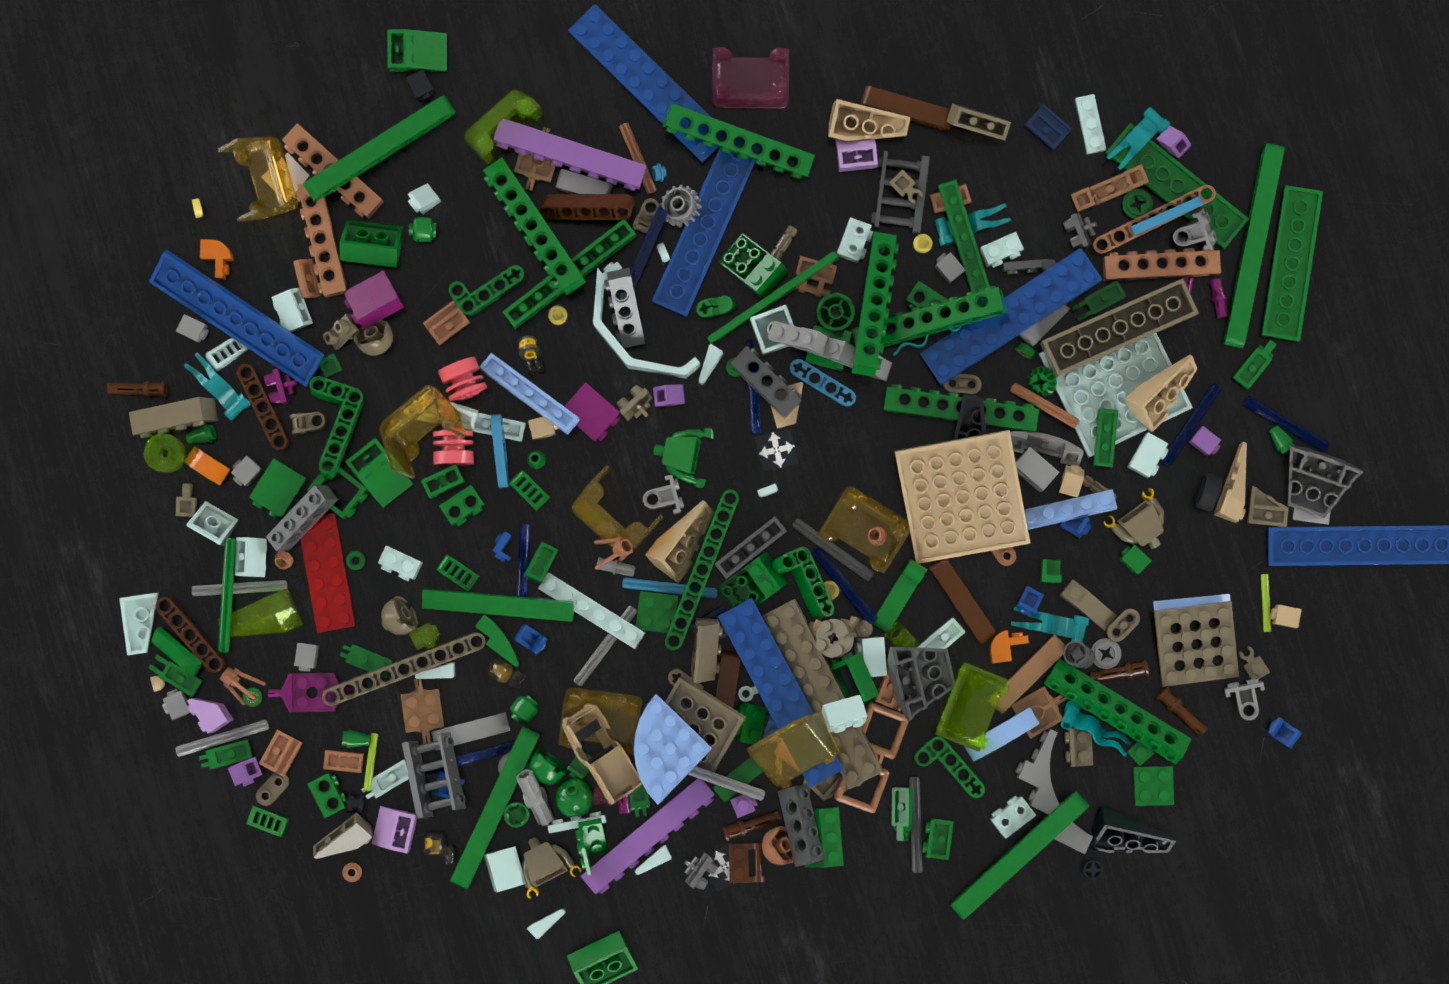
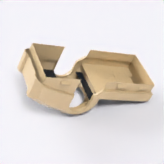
[562,704,642,804]

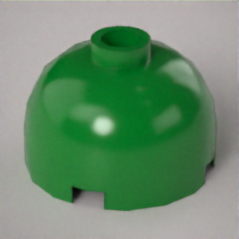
[817,293,855,332]
[528,747,567,785]
[555,778,594,817]

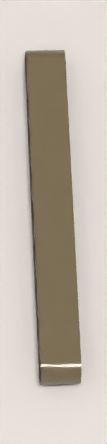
[322,632,485,706]

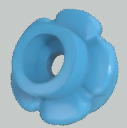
[651,163,667,182]

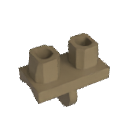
[323,314,358,350]
[617,385,653,421]
[841,616,873,638]

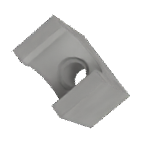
[1016,447,1059,492]

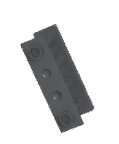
[871,151,930,235]
[402,732,466,819]

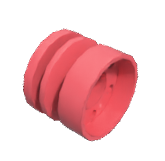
[438,357,487,402]
[433,428,474,466]

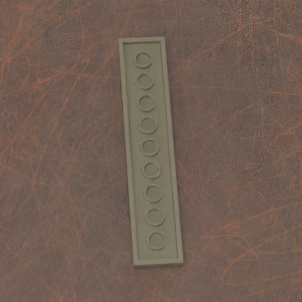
[762,599,884,789]

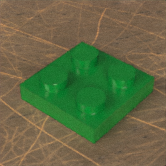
[636,591,678,633]
[1133,766,1174,806]

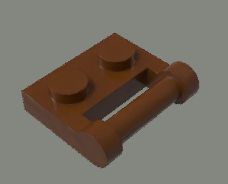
[729,843,765,883]

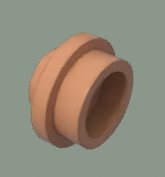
[868,527,887,546]
[274,551,294,569]
[342,863,362,882]

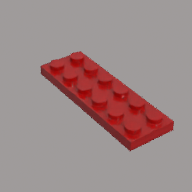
[300,513,356,633]

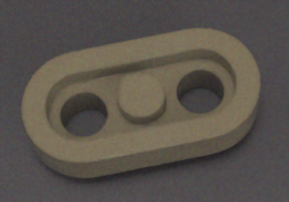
[943,374,981,395]
[1106,609,1140,642]
[256,773,290,806]

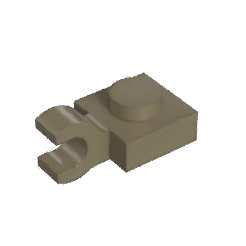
[175,484,197,517]

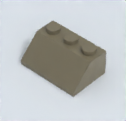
[691,617,723,683]

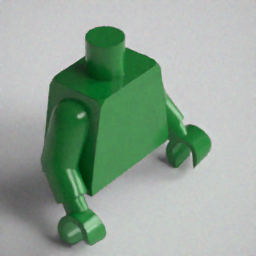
[654,428,714,488]

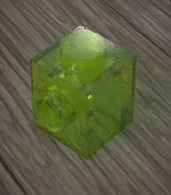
[408,622,440,650]

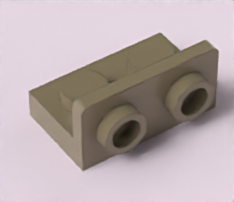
[1064,727,1093,767]

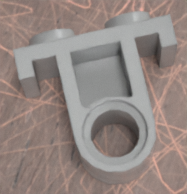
[1173,207,1217,250]
[643,475,684,515]
[1224,678,1265,720]

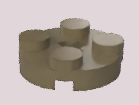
[815,619,854,658]

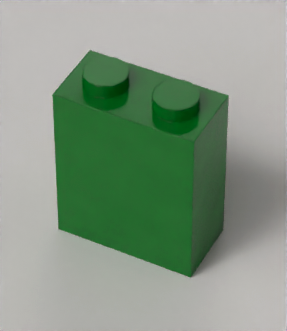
[249,458,309,519]

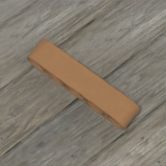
[988,634,1066,714]

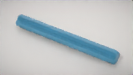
[622,578,717,598]

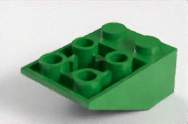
[387,29,447,72]
[718,233,789,299]
[345,438,413,508]
[717,552,789,609]

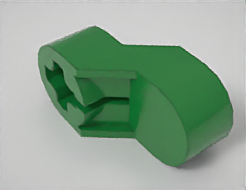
[697,296,737,318]

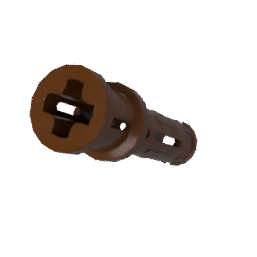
[107,381,167,399]
[1089,659,1149,682]
[1156,686,1208,736]
[722,810,781,842]

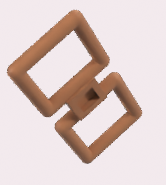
[834,702,909,813]

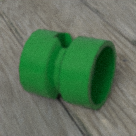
[504,801,531,828]

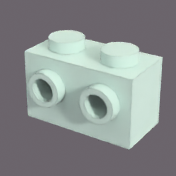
[837,217,874,263]
[979,232,1024,268]
[272,288,313,332]
[1127,433,1169,478]
[235,537,267,577]
[378,546,423,581]
[854,637,887,677]
[821,695,867,733]
[990,796,1036,839]

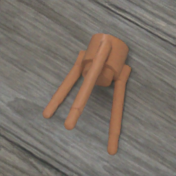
[594,536,633,570]
[220,668,266,705]

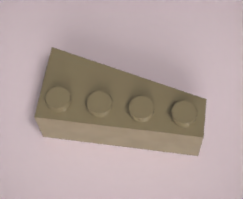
[129,397,218,438]

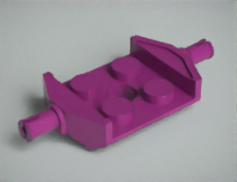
[268,673,355,712]

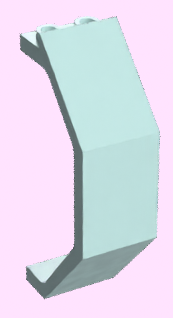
[593,262,700,379]

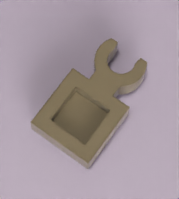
[889,170,923,204]
[1238,646,1270,680]

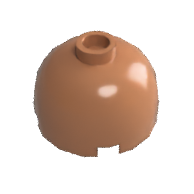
[762,826,794,865]

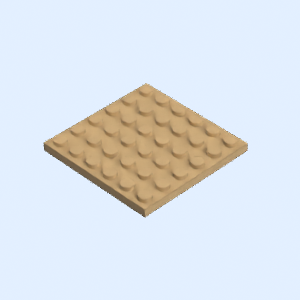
[895,430,1030,564]

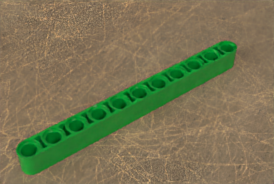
[1224,142,1285,349]

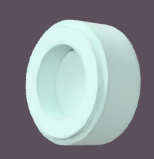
[657,243,670,262]

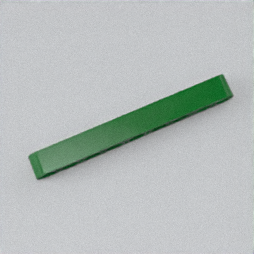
[303,96,456,202]
[665,490,739,651]
[450,726,540,890]
[950,791,1090,920]

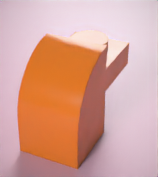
[200,239,234,280]
[184,446,230,485]
[989,630,1029,663]

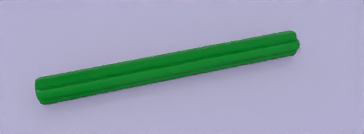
[218,538,236,653]

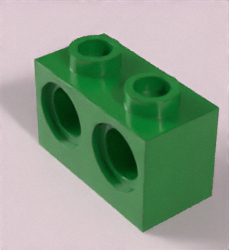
[905,281,948,322]
[439,485,485,526]
[307,773,348,818]

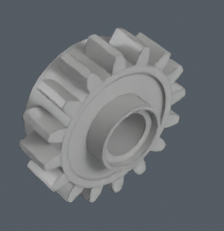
[659,185,702,227]

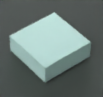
[757,484,778,498]

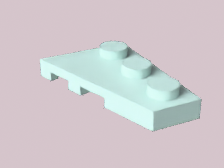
[119,593,159,655]

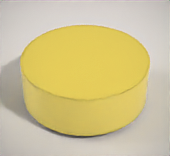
[192,198,203,218]
[913,234,932,254]
[548,305,568,325]
[824,581,840,600]

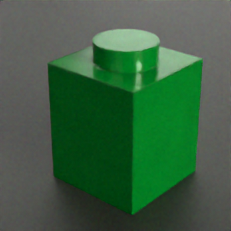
[1119,545,1152,575]

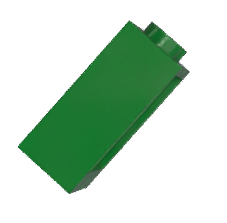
[307,465,369,519]
[828,652,879,702]

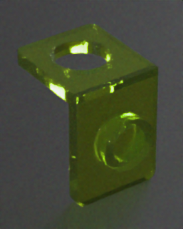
[885,622,920,648]

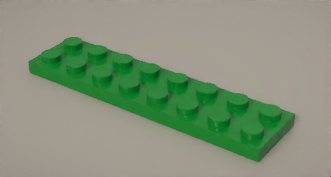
[1105,123,1249,249]
[1261,185,1323,342]

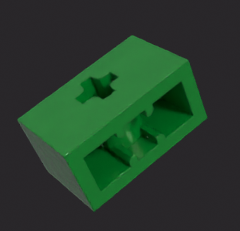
[421,464,466,499]

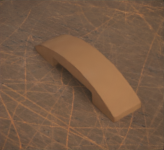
[1071,164,1149,212]

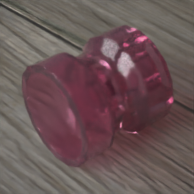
[593,786,613,806]

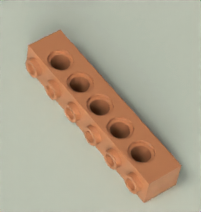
[282,123,384,219]
[296,183,348,298]
[1102,247,1221,281]

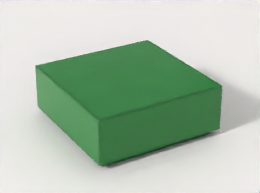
[319,353,343,378]

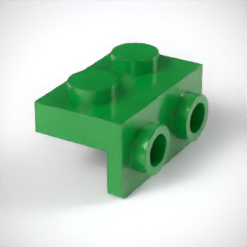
[733,702,767,746]
[922,818,954,860]

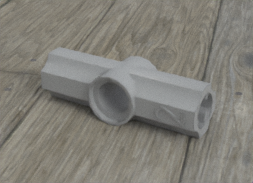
[516,769,554,826]

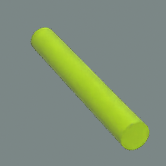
[1261,574,1271,632]
[363,733,378,791]

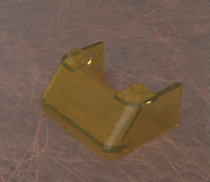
[218,137,298,222]
[379,385,466,479]
[572,465,664,556]

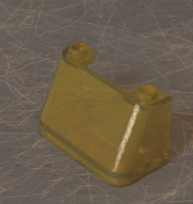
[819,487,910,573]
[558,688,642,756]
[747,712,841,790]

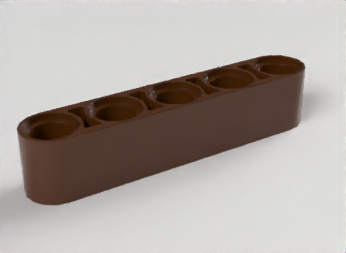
[860,86,951,131]
[540,194,634,220]
[237,364,290,451]
[929,559,997,645]
[155,597,226,673]
[709,650,741,744]

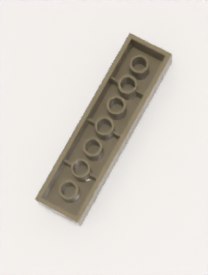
[1040,278,1199,378]

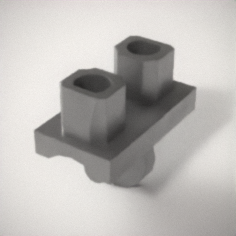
[1063,213,1098,248]
[684,852,718,890]

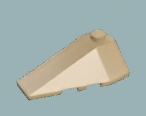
[828,99,910,141]
[1125,355,1197,432]
[1213,442,1247,523]
[646,500,714,583]

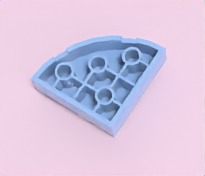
[634,694,713,805]

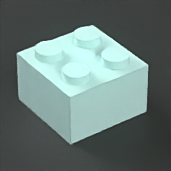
[750,305,794,356]

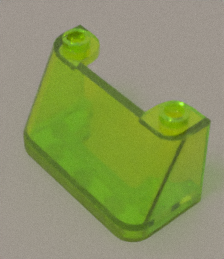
[465,89,543,165]
[935,662,1009,752]

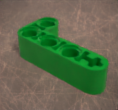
[449,265,525,316]
[772,547,834,621]
[871,560,928,633]
[914,736,985,798]

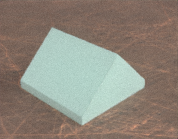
[186,501,238,546]
[484,846,526,892]

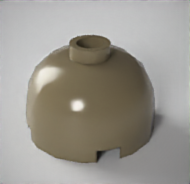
[353,319,393,356]
[381,596,418,635]

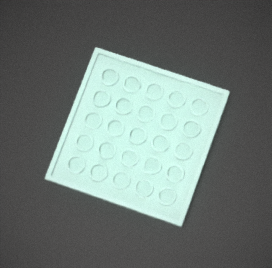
[1038,333,1193,458]

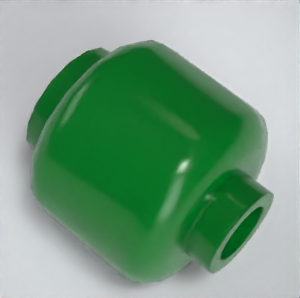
[409,217,436,242]
[510,695,538,724]

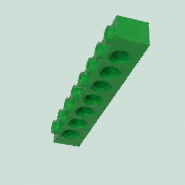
[662,103,815,179]
[483,158,586,295]
[503,220,636,330]
[852,232,899,377]
[852,286,1007,348]
[883,384,1039,432]
[1044,658,1191,764]

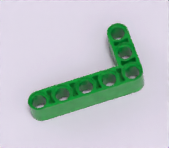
[309,376,364,479]

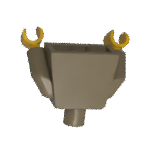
[1103,488,1164,549]
[521,837,581,899]

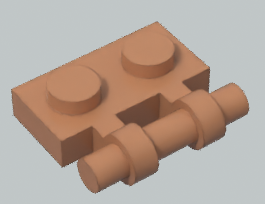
[795,256,837,298]

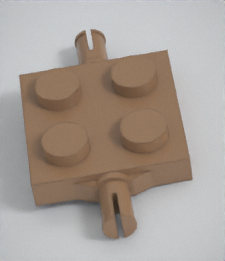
[514,127,556,191]
[401,679,444,744]
[1011,686,1068,739]

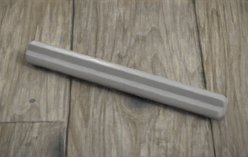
[192,580,287,596]
[574,606,637,686]
[175,720,269,757]
[688,766,765,801]

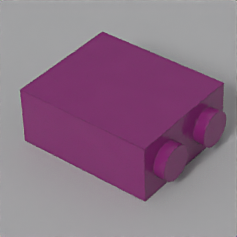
[343,270,404,329]
[564,382,621,443]

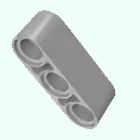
[555,169,613,194]
[1019,305,1070,347]

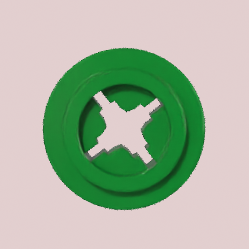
[1122,189,1153,219]
[1028,366,1057,397]

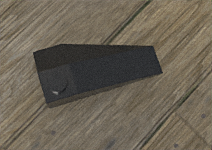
[953,394,986,440]
[1089,807,1176,853]

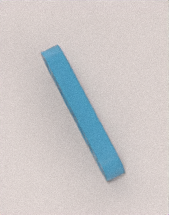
[1131,196,1204,235]
[790,359,856,407]
[491,414,510,488]

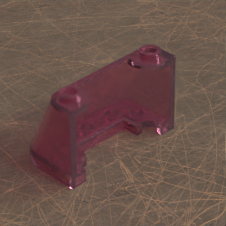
[712,47,789,108]

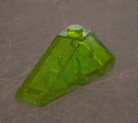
[217,589,303,637]

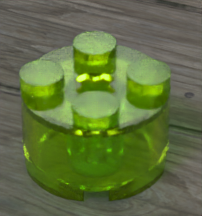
[144,433,186,473]

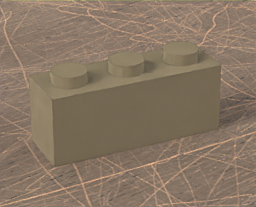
[946,103,1011,140]

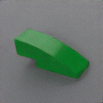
[475,614,520,667]

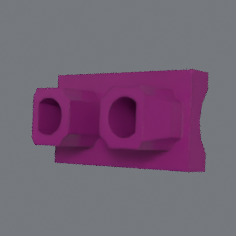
[264,368,298,405]

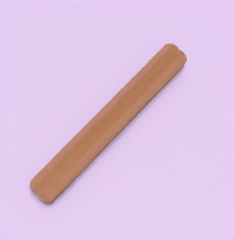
[619,123,656,194]
[1011,383,1080,428]

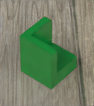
[1040,559,1062,583]

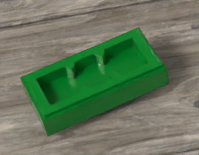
[524,542,559,584]

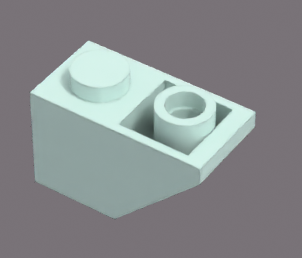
[408,183,441,215]

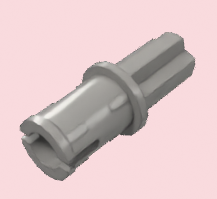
[597,557,635,577]

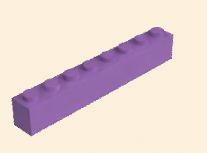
[493,118,647,191]
[581,778,715,894]

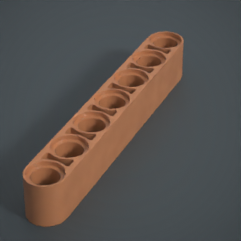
[1093,185,1216,254]

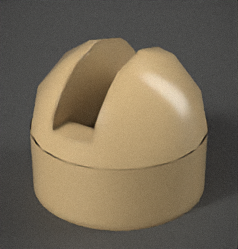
[150,676,165,692]

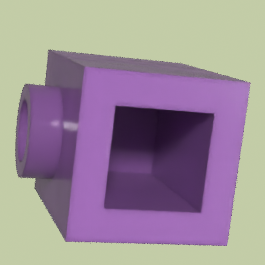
[1157,125,1191,158]
[653,385,685,407]
[1188,426,1221,457]
[228,757,262,787]
[730,794,757,818]

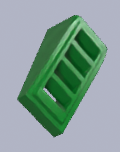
[509,470,550,511]
[436,554,480,592]
[246,805,290,837]

